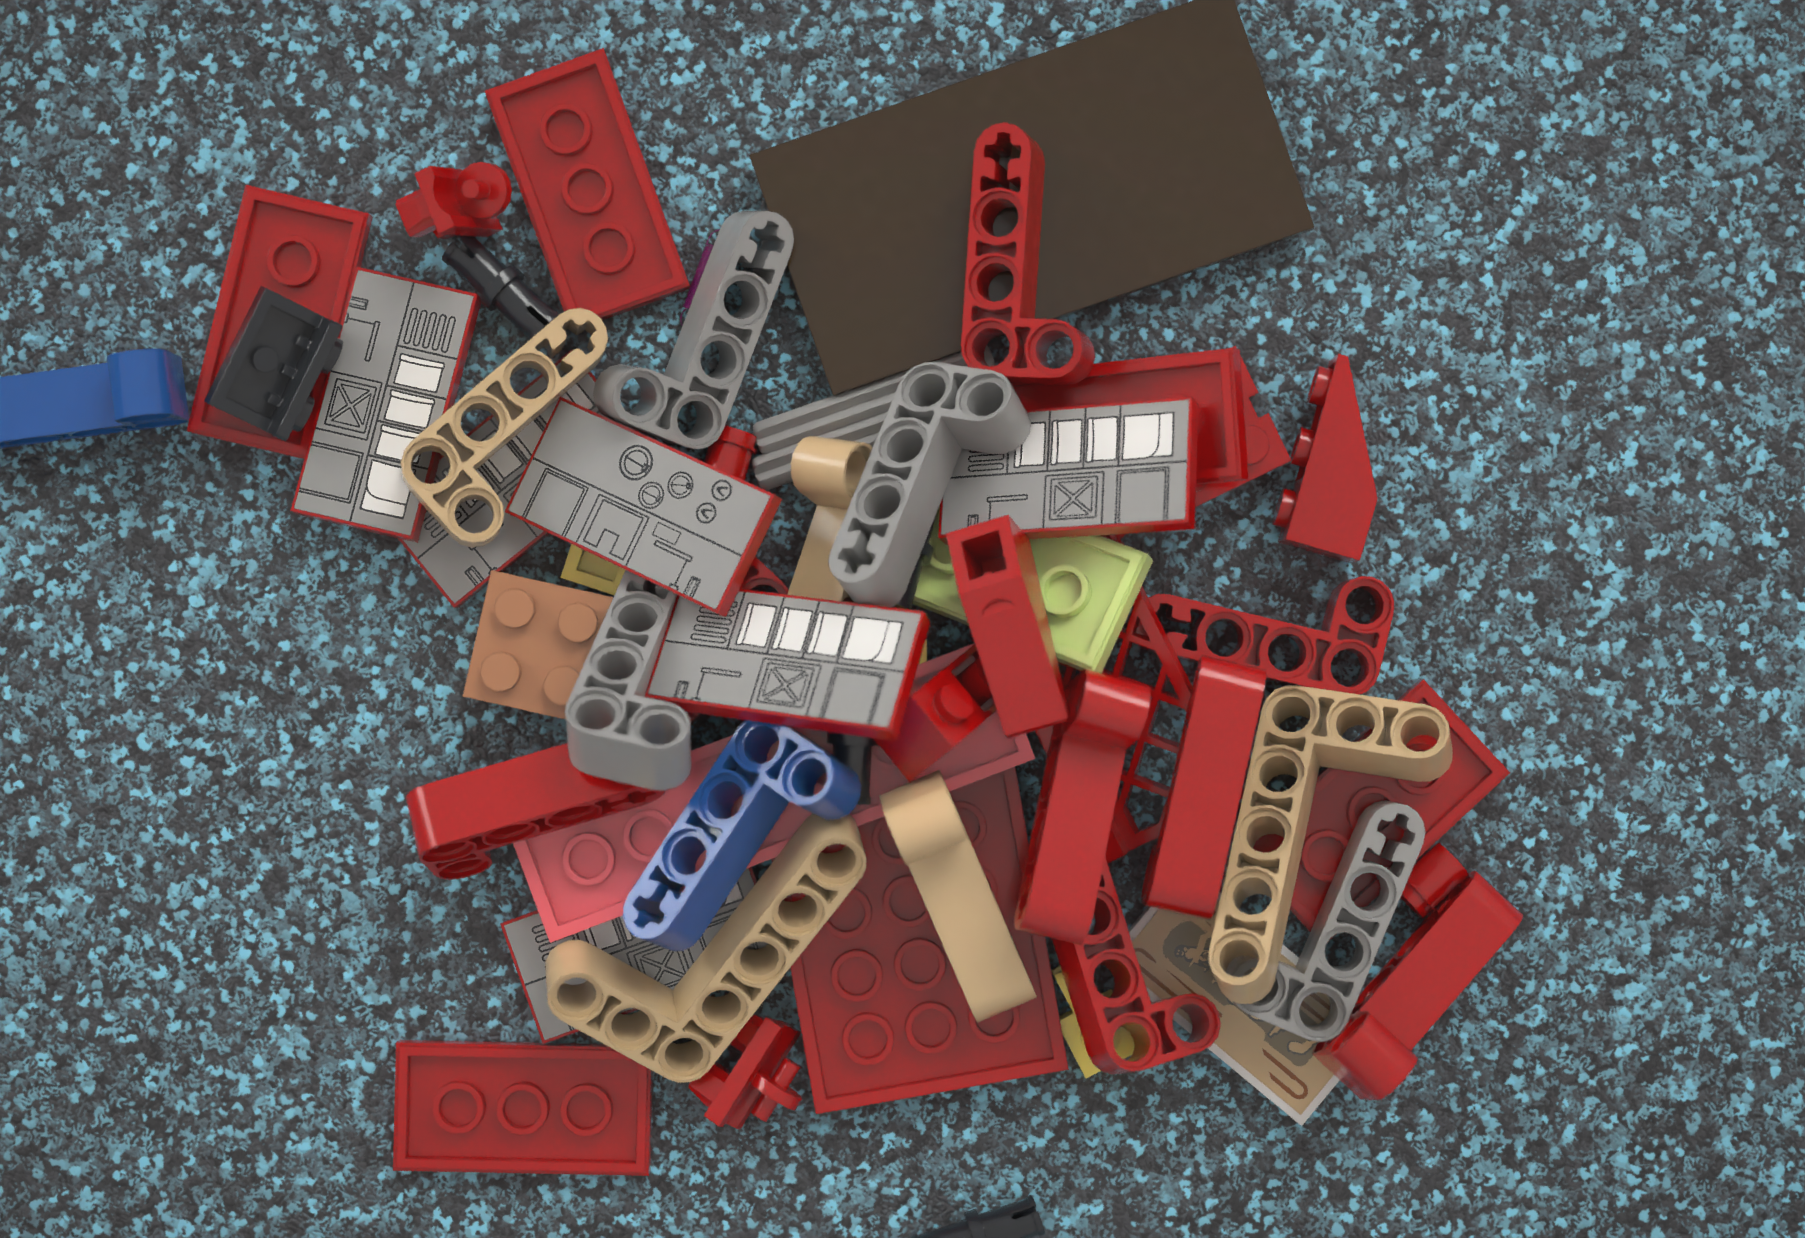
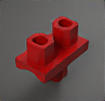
[396,162,512,239]
[689,1014,802,1129]

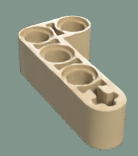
[401,308,608,548]
[787,436,893,603]
[879,770,1037,1023]

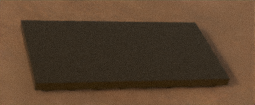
[749,0,1315,396]

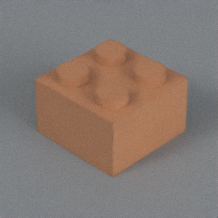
[463,570,613,720]

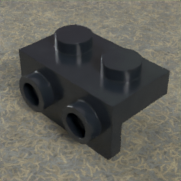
[204,286,343,441]

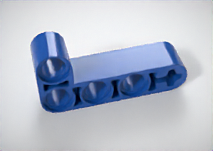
[0,349,189,449]
[623,720,861,951]

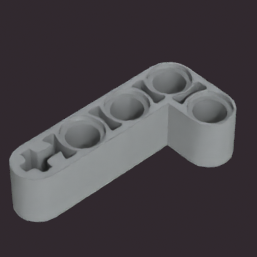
[593,211,794,449]
[828,362,1031,608]
[565,570,691,790]
[1226,800,1425,1042]

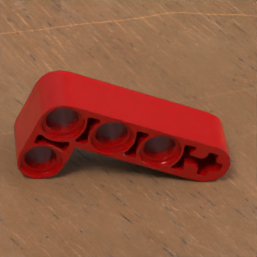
[961,122,1095,386]
[1129,576,1394,695]
[1141,655,1266,920]
[1014,669,1151,945]
[406,743,665,880]
[1052,858,1221,1075]
[1312,870,1523,1100]

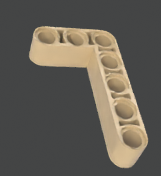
[1209,685,1453,1004]
[545,814,866,1083]

